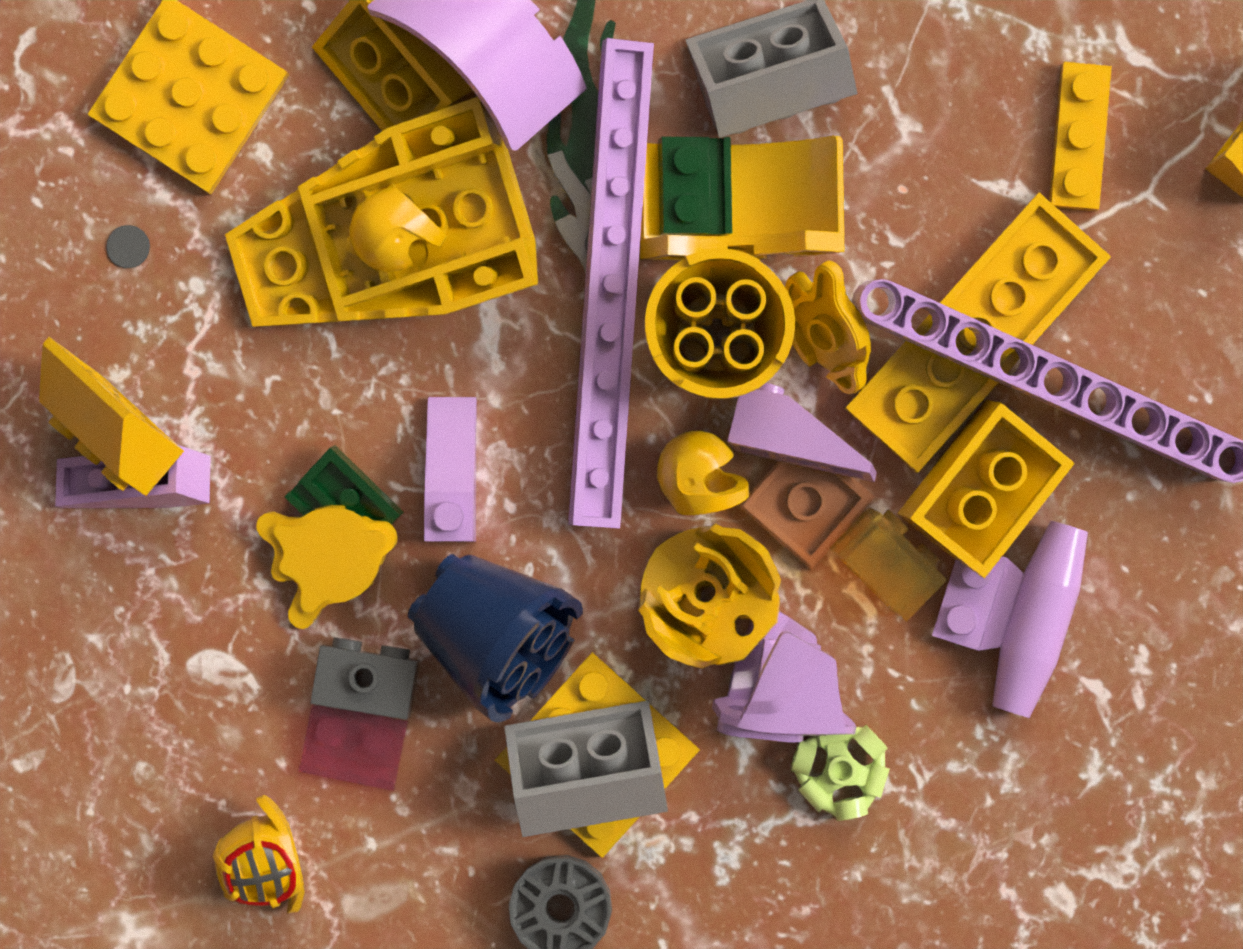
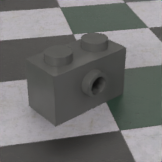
[310,637,420,720]

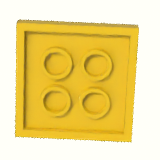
[88,0,290,195]
[495,652,700,858]

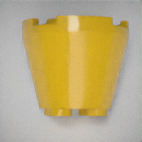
[645,248,795,399]

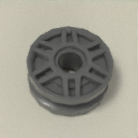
[509,855,612,949]

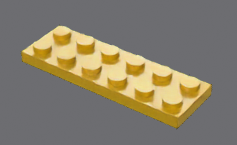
[845,193,1111,473]

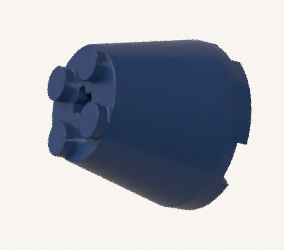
[407,554,583,722]

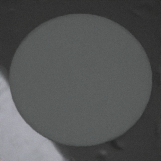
[107,225,150,268]

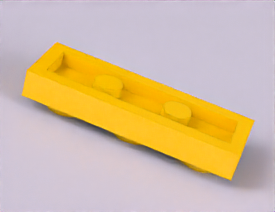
[1049,62,1112,212]

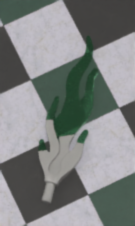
[547,0,616,276]

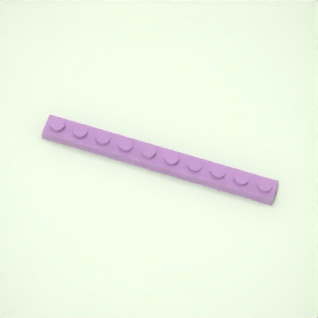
[568,38,654,528]

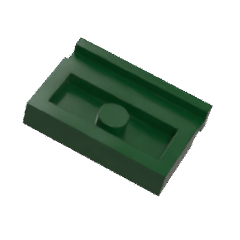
[658,136,732,236]
[284,445,404,525]

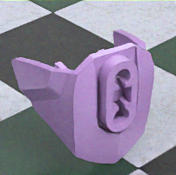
[712,611,856,743]

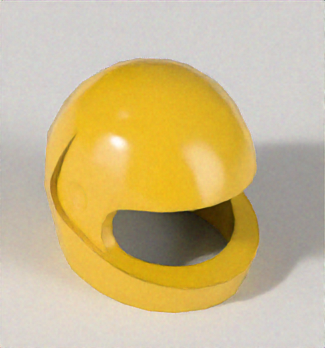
[349,185,447,272]
[657,431,749,515]

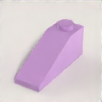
[727,383,877,482]
[424,397,477,542]
[55,445,211,508]

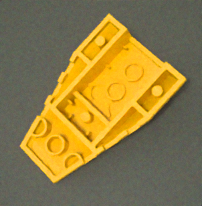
[225,97,538,327]

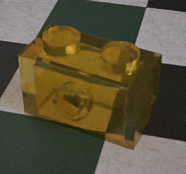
[829,507,947,622]

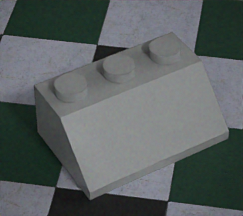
[685,0,858,138]
[504,700,668,837]

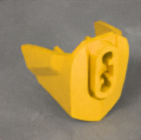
[638,523,781,669]

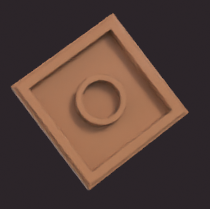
[738,461,875,570]

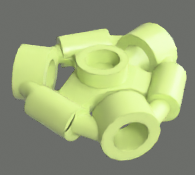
[790,725,890,821]

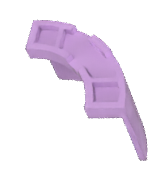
[367,0,587,151]

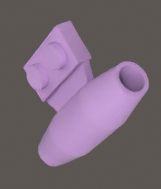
[932,521,1088,718]

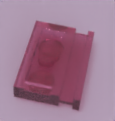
[298,704,409,791]

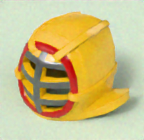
[213,795,305,914]

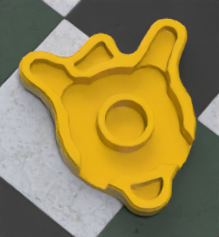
[785,260,871,394]
[256,505,397,629]

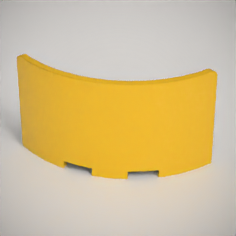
[640,135,845,261]

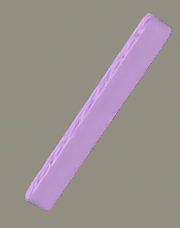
[852,279,1243,483]

